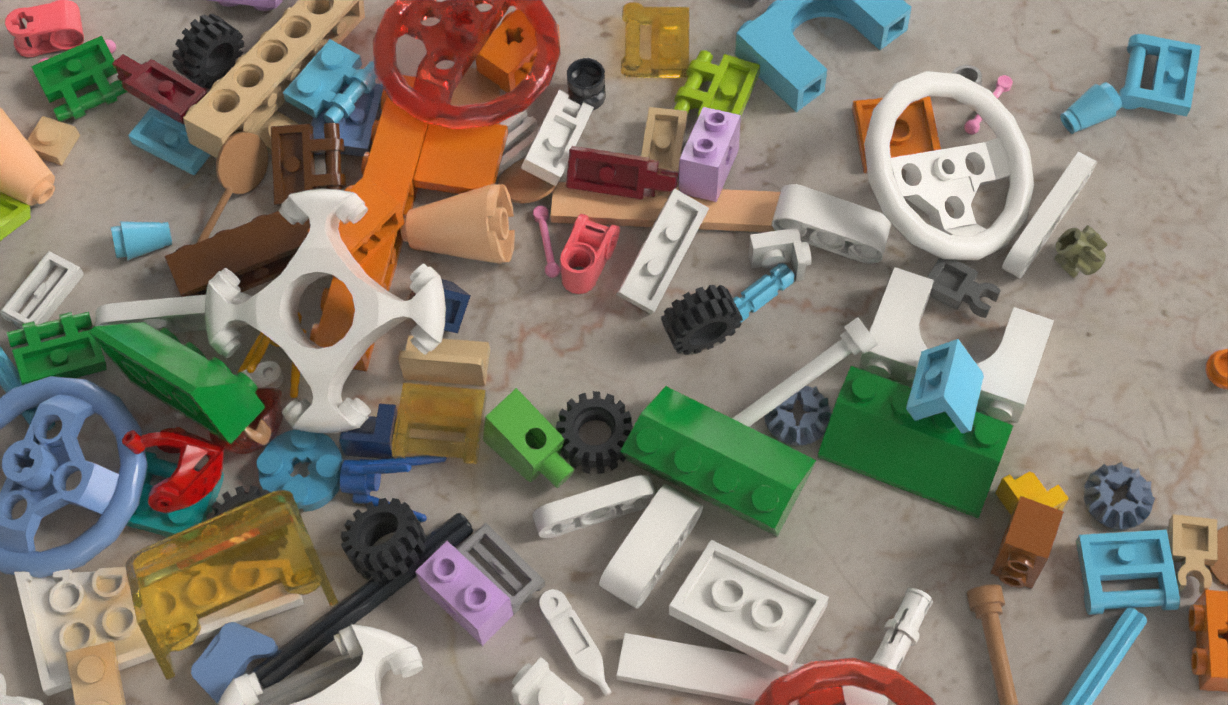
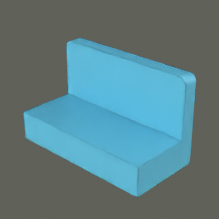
[906,339,984,433]

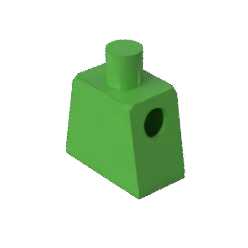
[483,388,574,488]

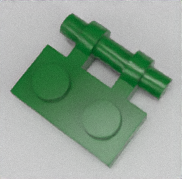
[31,35,128,122]
[6,311,107,385]

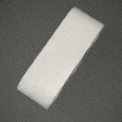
[772,184,891,264]
[599,484,703,609]

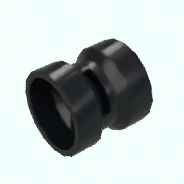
[567,58,606,111]

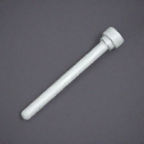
[732,317,878,427]

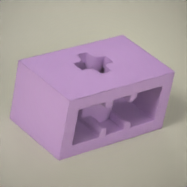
[679,107,741,202]
[415,541,513,646]

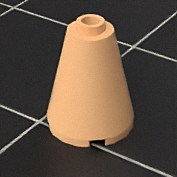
[0,107,55,206]
[401,184,515,264]

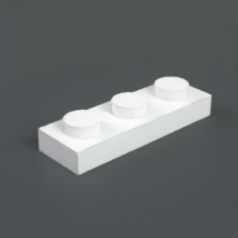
[616,188,709,314]

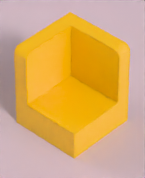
[995,471,1069,515]

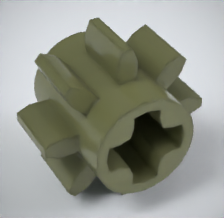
[1054,225,1108,278]

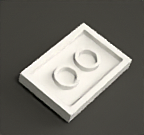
[669,540,829,675]

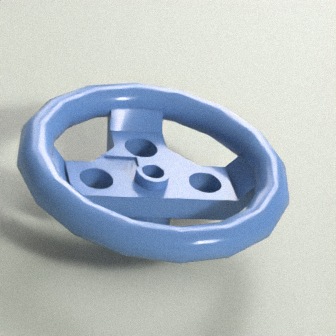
[0,376,148,578]

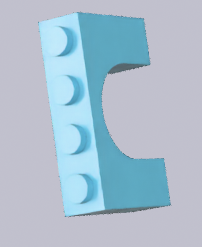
[735,0,912,112]

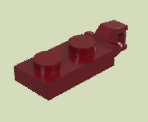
[112,54,207,125]
[565,146,679,200]

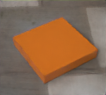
[852,96,941,173]
[413,114,508,194]

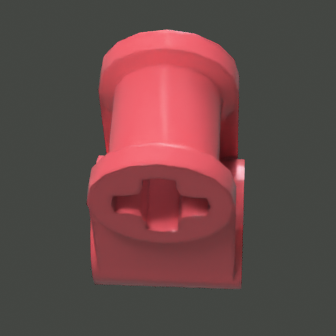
[5,0,84,58]
[560,214,620,294]

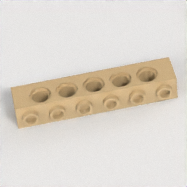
[183,0,365,158]

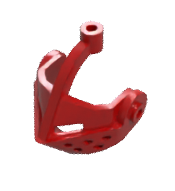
[122,427,224,513]

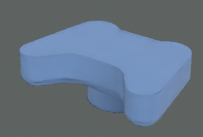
[191,622,278,704]

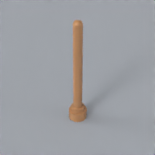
[966,584,1019,705]

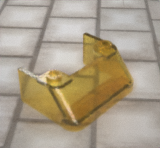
[125,490,339,680]

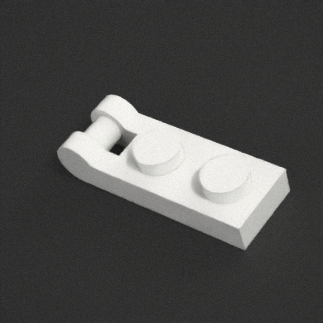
[521,90,594,186]

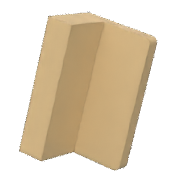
[398,336,491,386]

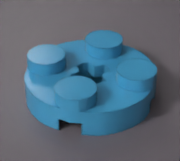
[256,429,343,512]

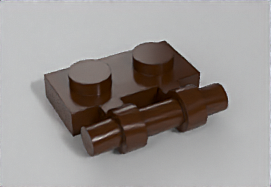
[271,123,346,207]

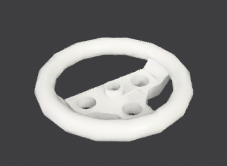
[864,71,1034,260]

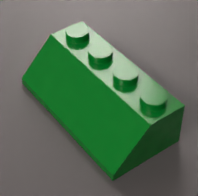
[89,322,265,445]
[817,366,1014,518]
[621,386,816,537]

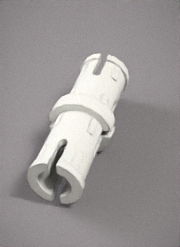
[870,588,933,678]

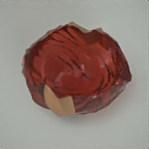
[209,387,283,454]

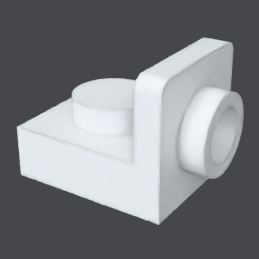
[748,227,811,281]
[511,657,584,705]

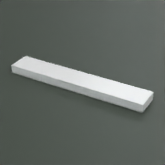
[616,633,890,705]

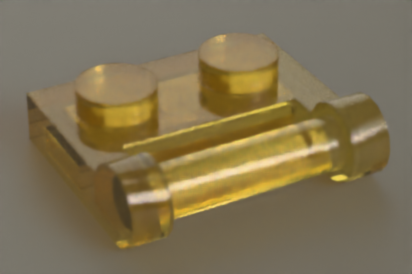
[620,2,689,78]
[392,383,487,464]

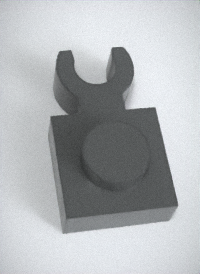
[927,258,1001,318]

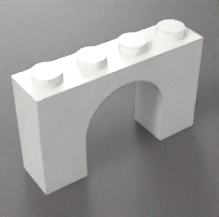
[859,267,1054,423]

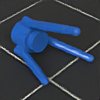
[340,454,447,522]

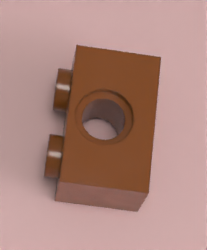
[990,496,1064,589]

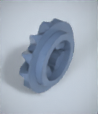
[764,386,832,446]
[1083,462,1155,529]

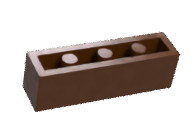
[165,210,311,297]

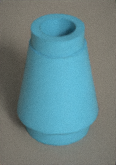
[1060,82,1122,134]
[111,221,172,261]

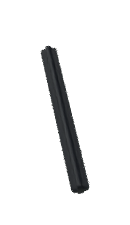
[253,513,473,689]

